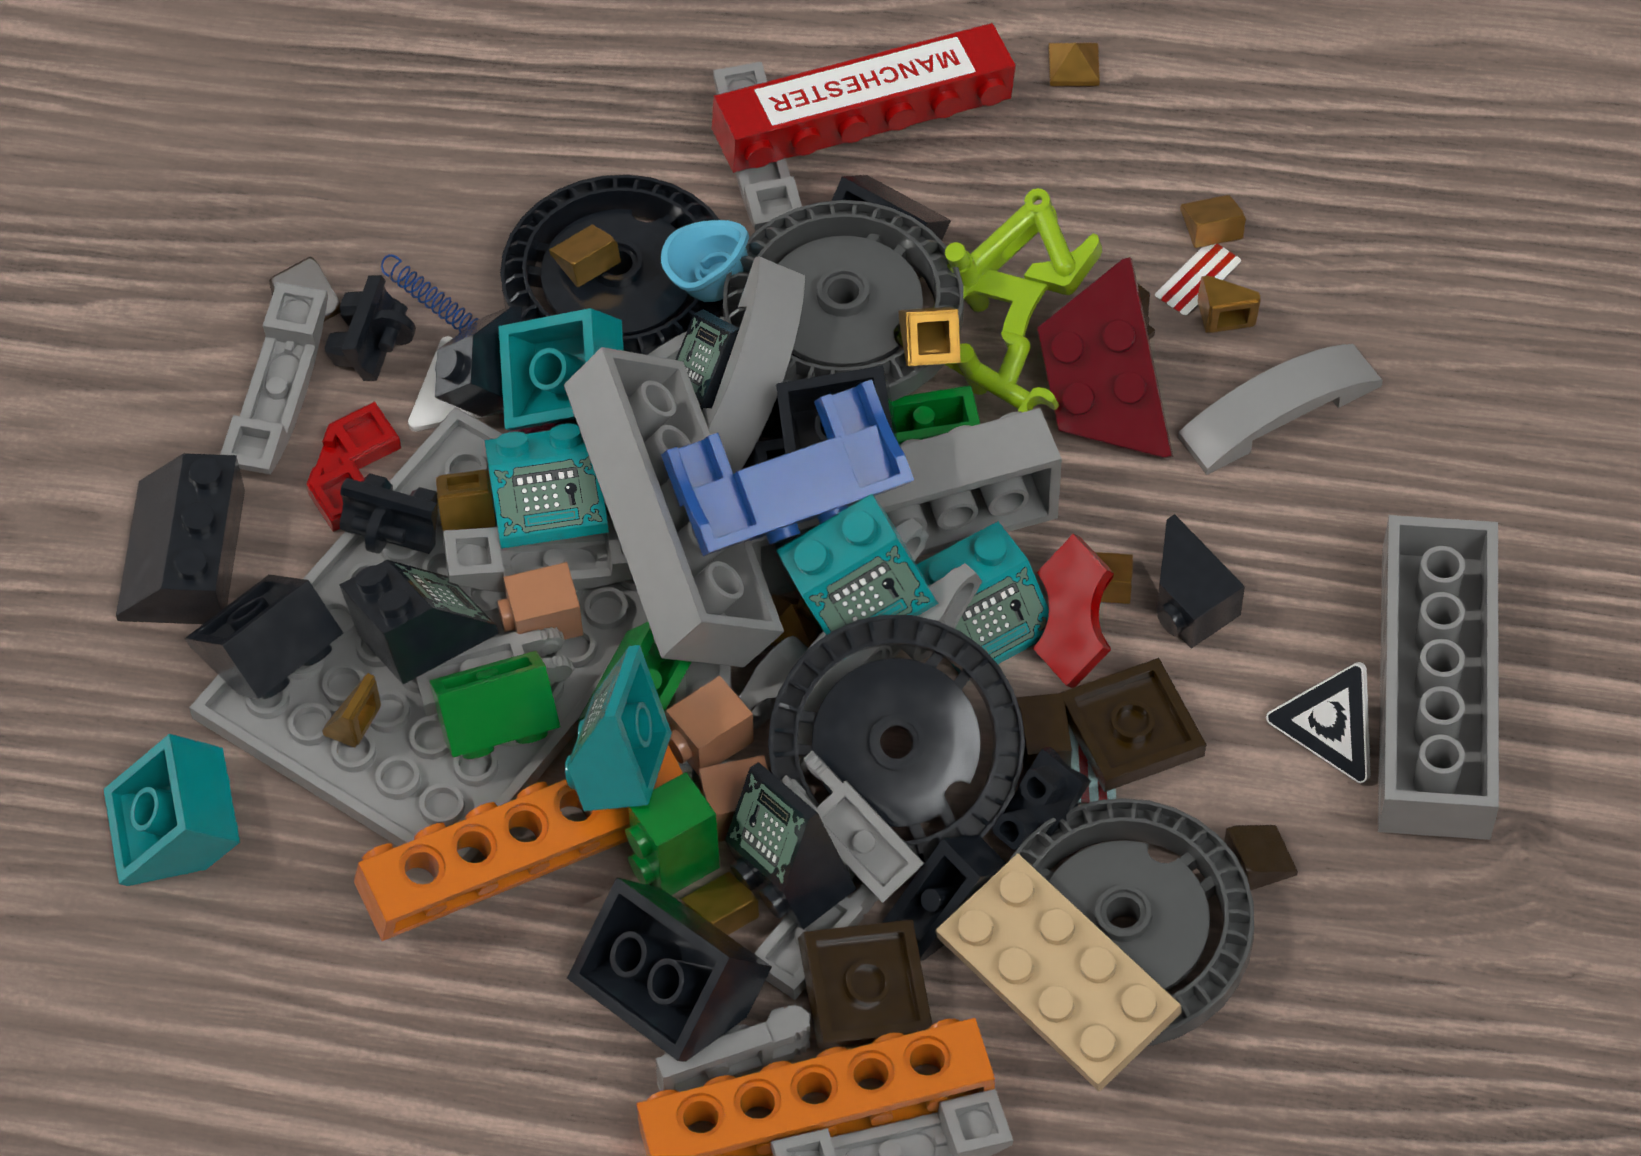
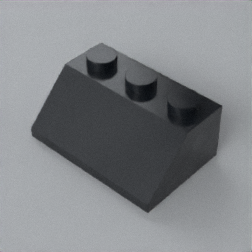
[116,453,245,624]
[567,877,772,1062]

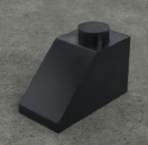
[435,305,522,417]
[1157,514,1245,649]
[881,835,1007,961]

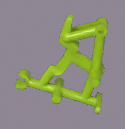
[895,188,1102,412]

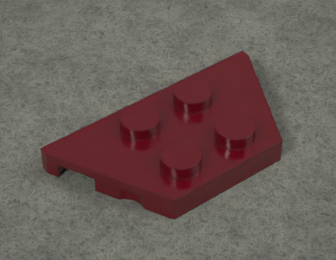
[1037,257,1174,458]

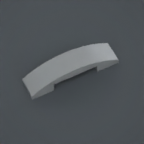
[713,62,802,230]
[702,256,805,474]
[220,282,328,475]
[1178,344,1383,475]
[443,519,633,592]
[771,1089,1013,1156]

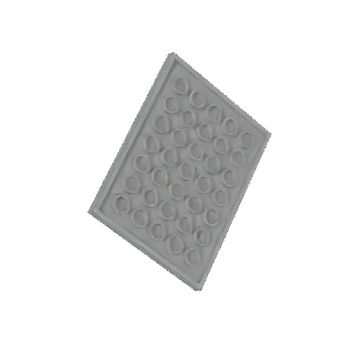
[189,407,648,862]

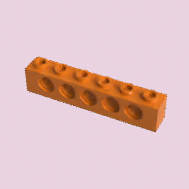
[354,744,683,941]
[636,1018,995,1156]

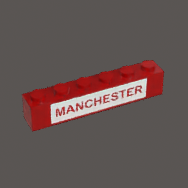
[711,23,1016,173]

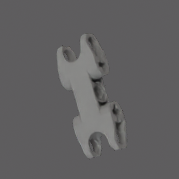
[739,518,982,777]

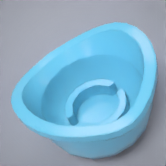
[661,220,749,302]

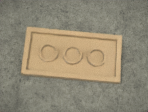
[936,853,1182,1092]

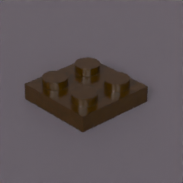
[1060,658,1207,792]
[798,920,932,1049]

